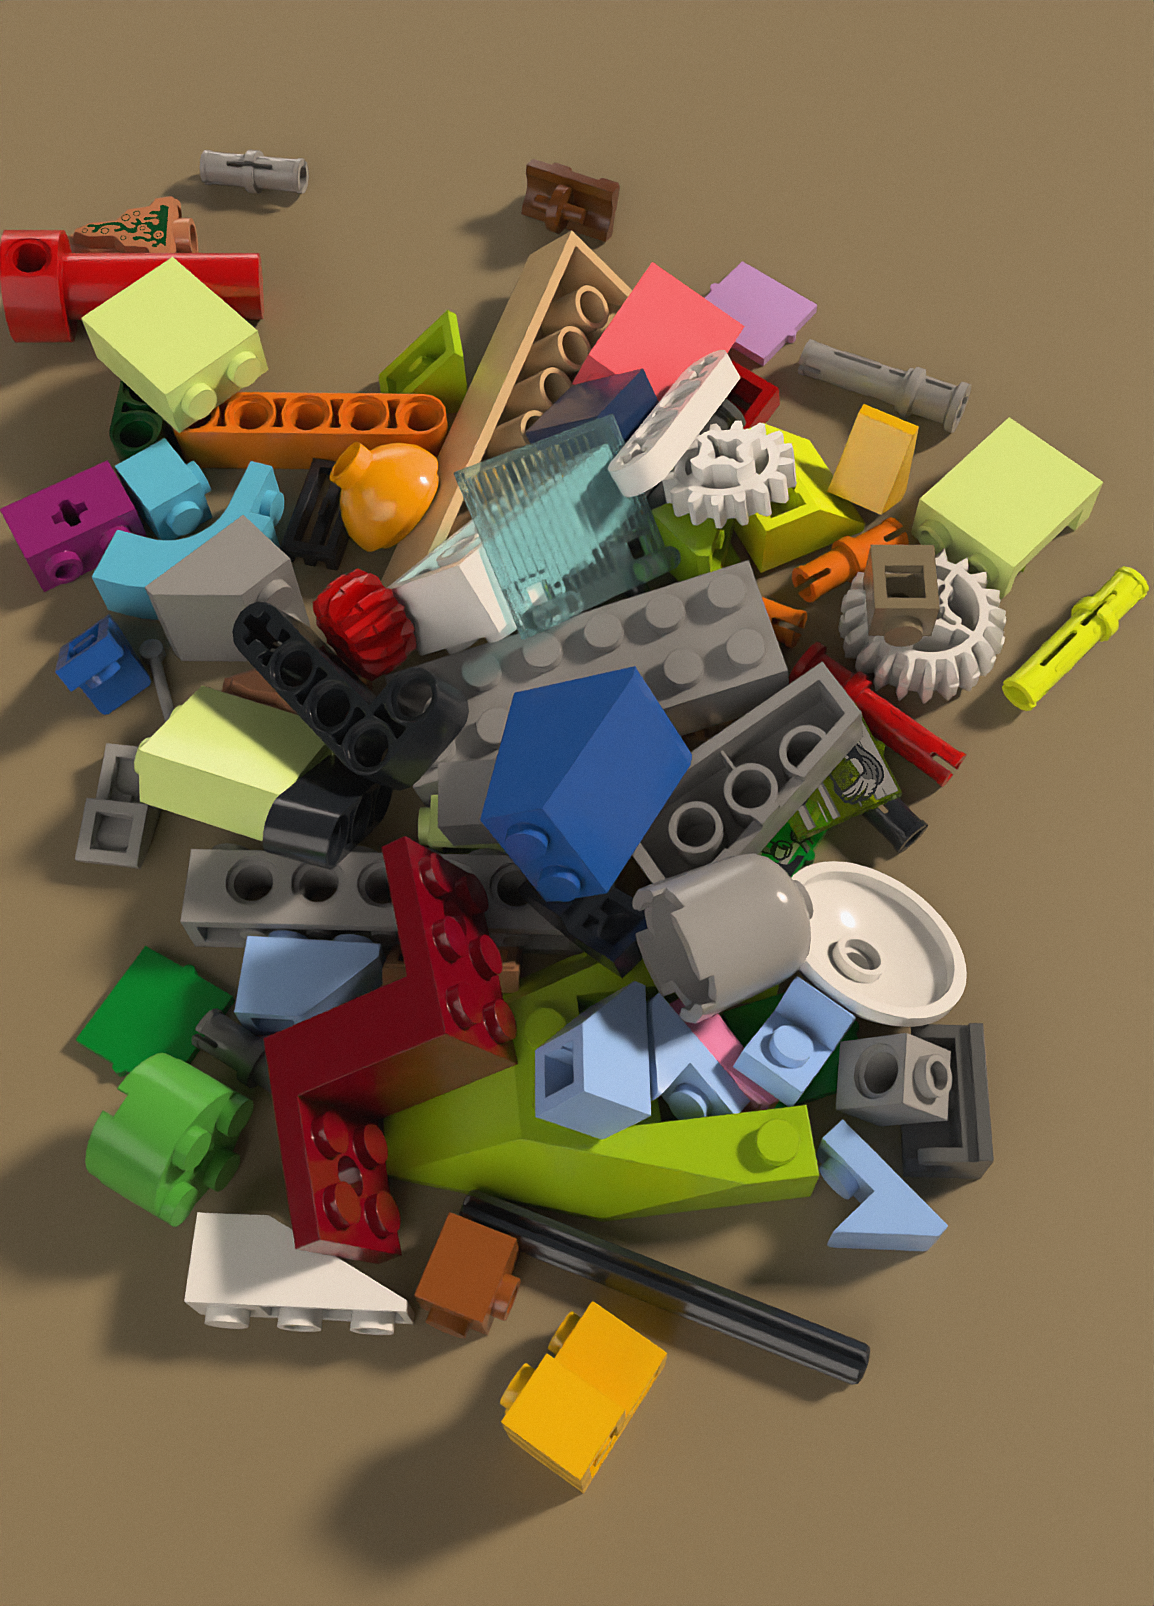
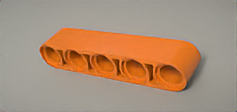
[171,392,449,469]

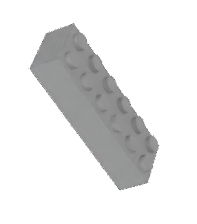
[385,560,789,807]

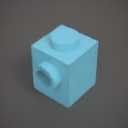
[115,438,212,540]

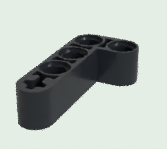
[232,601,469,791]

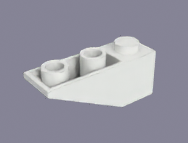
[184,1212,415,1335]

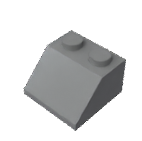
[145,515,310,661]

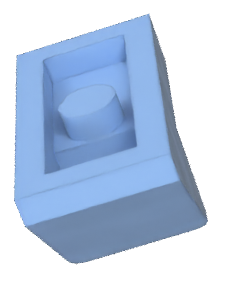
[733,976,856,1107]
[646,993,750,1120]
[816,1119,948,1251]

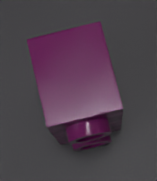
[0,460,148,592]

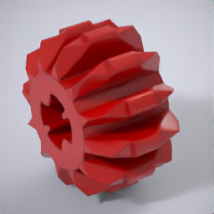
[312,568,417,681]

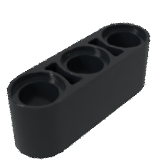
[263,754,393,870]

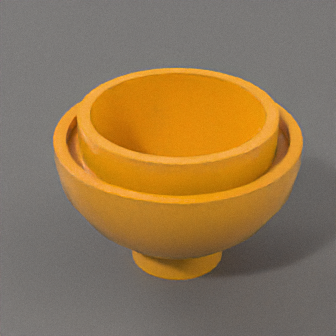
[330,442,439,552]

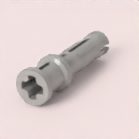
[798,339,971,433]

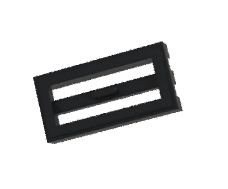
[279,458,350,571]

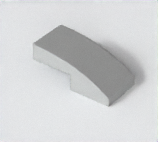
[75,743,161,869]

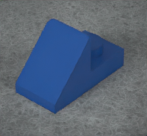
[55,614,151,715]

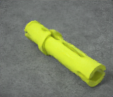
[1002,566,1149,711]

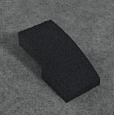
[517,879,648,979]

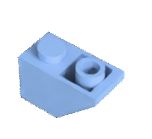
[234,930,386,1035]
[535,981,651,1140]

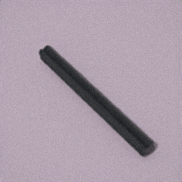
[459,1189,870,1385]

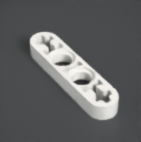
[608,350,740,498]

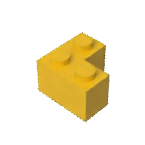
[500,1301,667,1494]

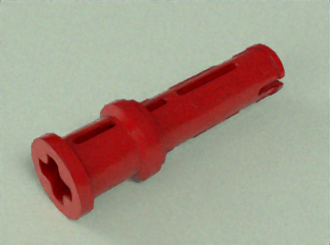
[788,642,967,787]

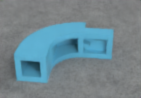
[92,461,284,620]

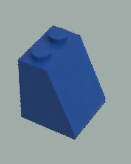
[480,666,692,902]

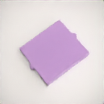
[705,261,817,366]

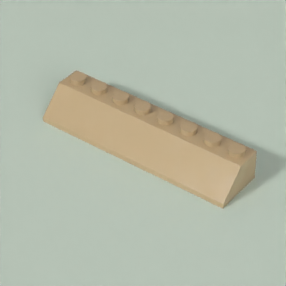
[381,230,632,648]

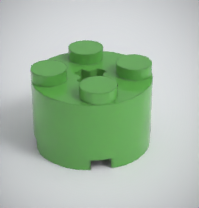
[85,1053,254,1227]

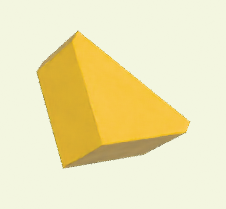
[827,404,919,515]

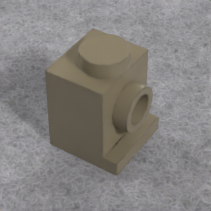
[863,545,940,647]

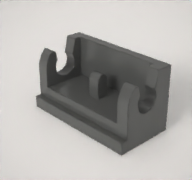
[900,1023,994,1179]

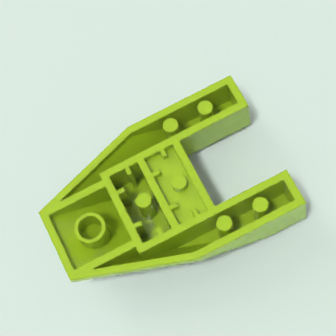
[383,952,820,1222]

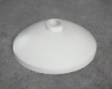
[792,861,967,1027]

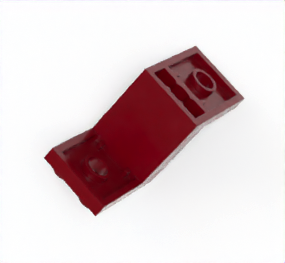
[263,836,518,1264]

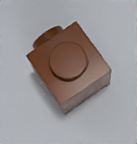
[414,1212,521,1339]

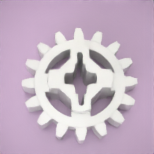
[662,421,797,528]

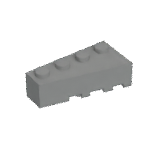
[632,662,863,884]

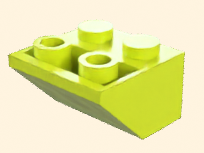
[734,423,865,573]

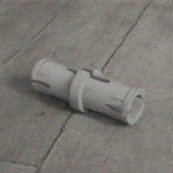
[199,149,309,194]

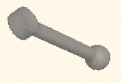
[139,639,174,722]

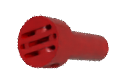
[0,230,264,343]

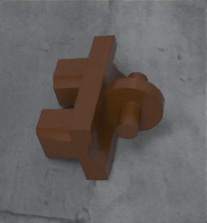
[521,159,620,242]

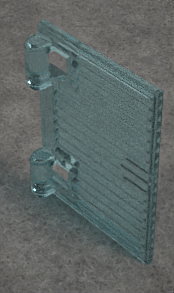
[454,413,681,640]

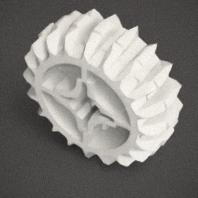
[838,548,1006,704]

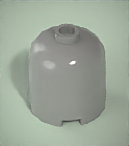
[632,854,814,1024]

